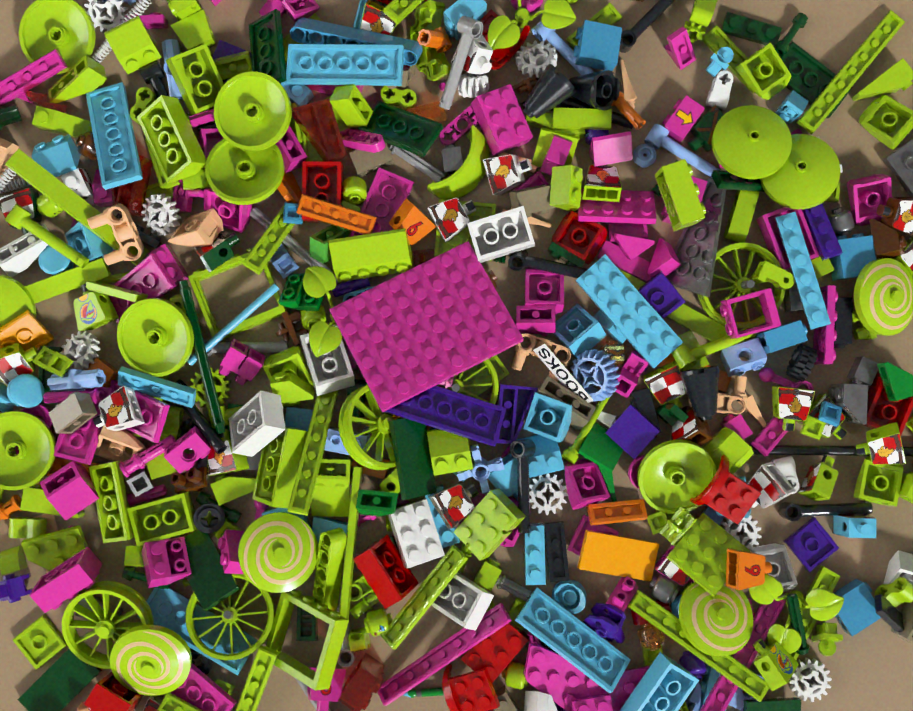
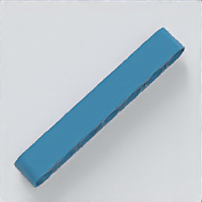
[290,18,423,66]

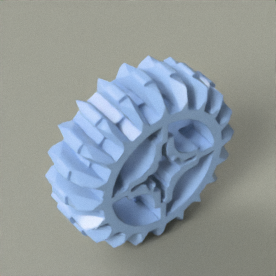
[570,349,620,402]

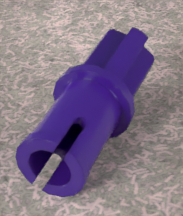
[332,278,371,297]

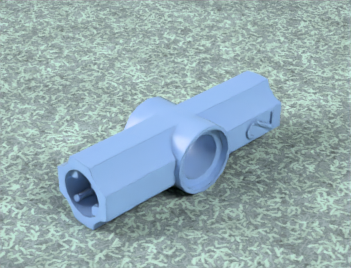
[161,39,183,100]
[47,369,106,392]

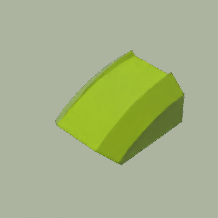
[734,43,792,100]
[859,95,913,150]
[263,346,314,386]
[701,427,754,474]
[853,455,904,507]

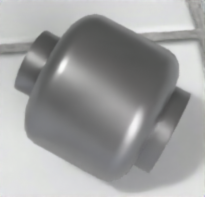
[828,207,854,237]
[649,574,680,604]

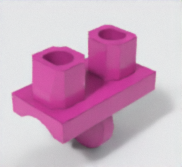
[605,577,639,612]

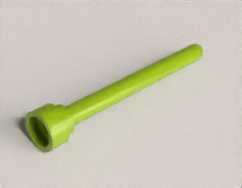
[561,397,610,464]

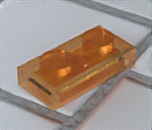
[406,101,447,122]

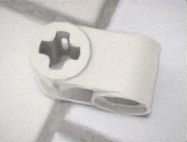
[706,70,733,110]
[771,456,799,494]

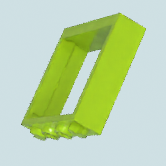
[188,248,288,340]
[266,589,349,691]

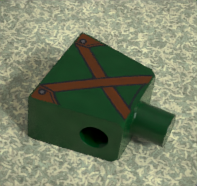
[688,105,723,152]

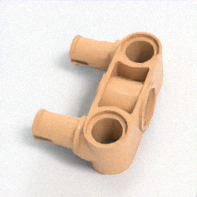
[87,204,144,266]
[510,333,571,382]
[689,375,747,414]

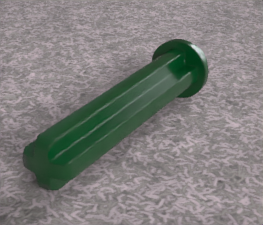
[786,593,810,655]

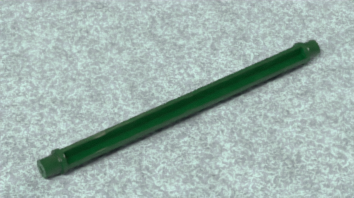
[179,280,226,434]

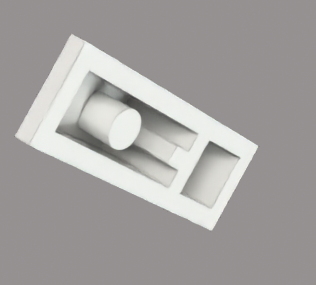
[0,223,49,277]

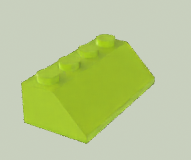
[137,95,206,183]
[329,228,413,282]
[252,426,308,508]
[89,461,134,543]

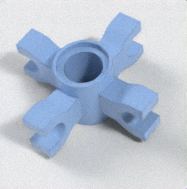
[457,444,505,493]

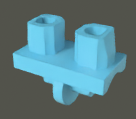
[705,47,734,77]

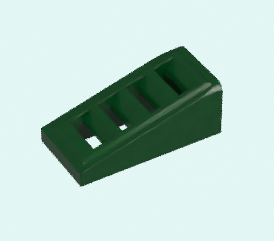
[296,606,318,641]

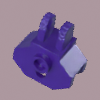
[0,573,34,603]
[583,603,626,644]

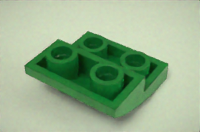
[278,273,325,311]
[578,422,623,473]

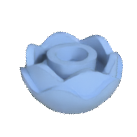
[633,144,657,168]

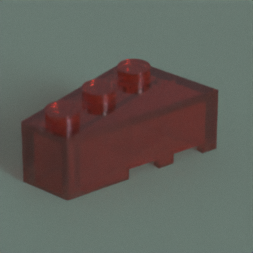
[292,98,347,161]
[111,155,153,217]

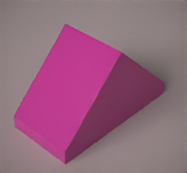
[282,0,320,23]
[613,233,655,260]
[647,238,682,278]

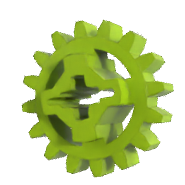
[189,367,232,409]

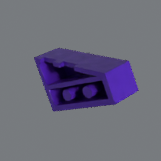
[495,384,538,444]

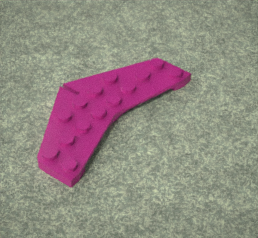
[524,643,679,711]

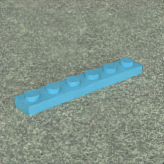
[775,212,831,330]

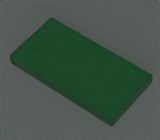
[248,9,287,83]
[780,42,853,118]
[358,100,443,157]
[389,418,437,500]
[185,529,240,612]
[17,649,102,711]

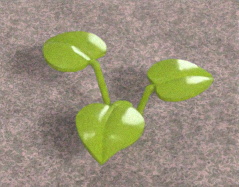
[488,0,576,50]
[303,266,342,357]
[749,574,844,654]

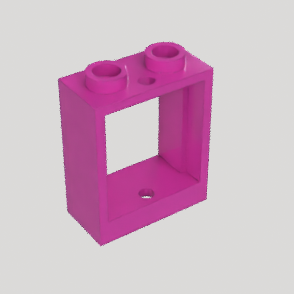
[720,288,781,339]

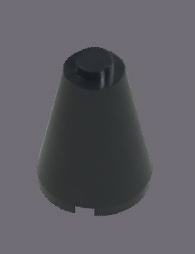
[523,64,577,119]
[569,70,620,110]
[680,366,719,420]

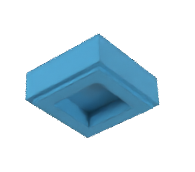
[283,202,303,224]
[818,401,842,427]

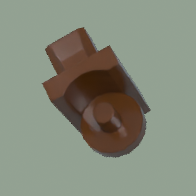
[512,74,540,105]
[276,311,309,346]
[171,467,208,494]

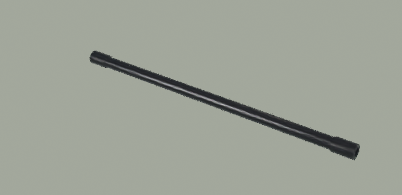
[748,444,913,456]

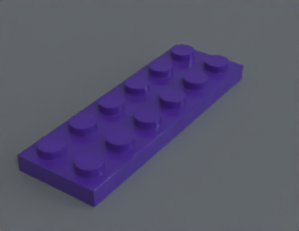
[385,386,507,447]

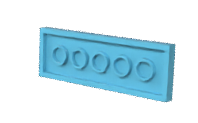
[286,44,404,86]
[86,82,143,190]
[575,254,683,368]
[137,587,258,675]
[515,588,631,693]

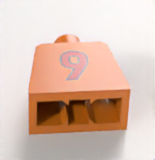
[389,198,436,245]
[726,548,772,590]

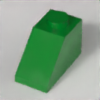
[877,362,913,401]
[356,489,398,517]

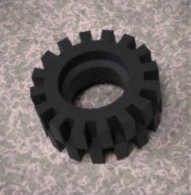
[786,344,818,382]

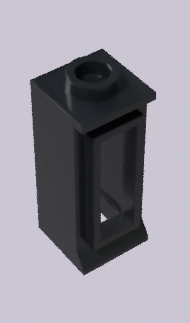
[834,297,852,348]
[629,388,662,439]

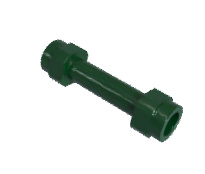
[775,13,808,56]
[196,491,242,523]
[122,566,170,589]

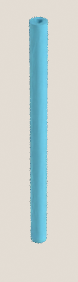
[187,283,280,366]

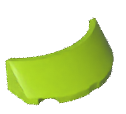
[410,0,451,81]
[427,125,490,200]

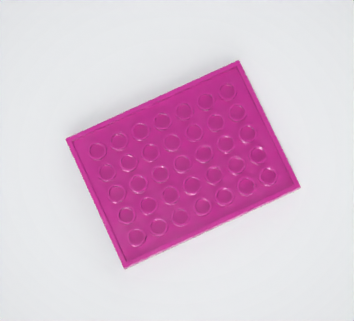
[329,241,524,413]

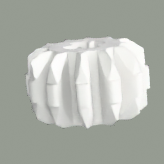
[457,73,489,98]

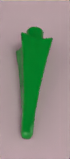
[598,465,617,502]

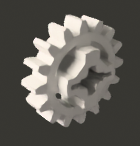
[84,0,128,32]
[516,40,558,78]
[141,193,181,236]
[60,331,100,370]
[529,473,568,515]
[721,515,762,551]
[788,657,832,702]

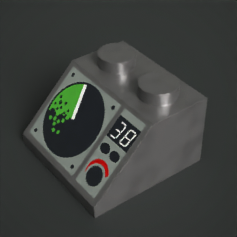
[828,384,868,424]

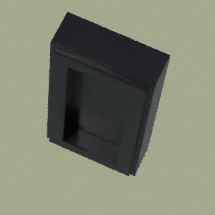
[874,594,904,632]

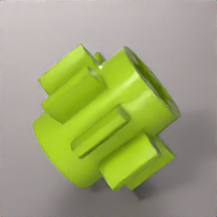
[684,20,706,44]

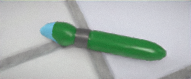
[403,688,444,698]

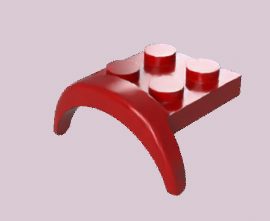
[480,9,530,70]
[690,455,761,525]
[442,664,500,711]

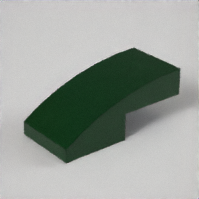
[655,403,689,426]

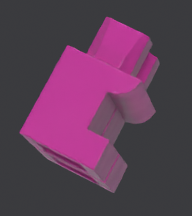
[219,338,265,385]

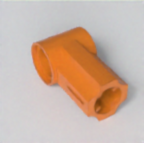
[417,27,452,53]

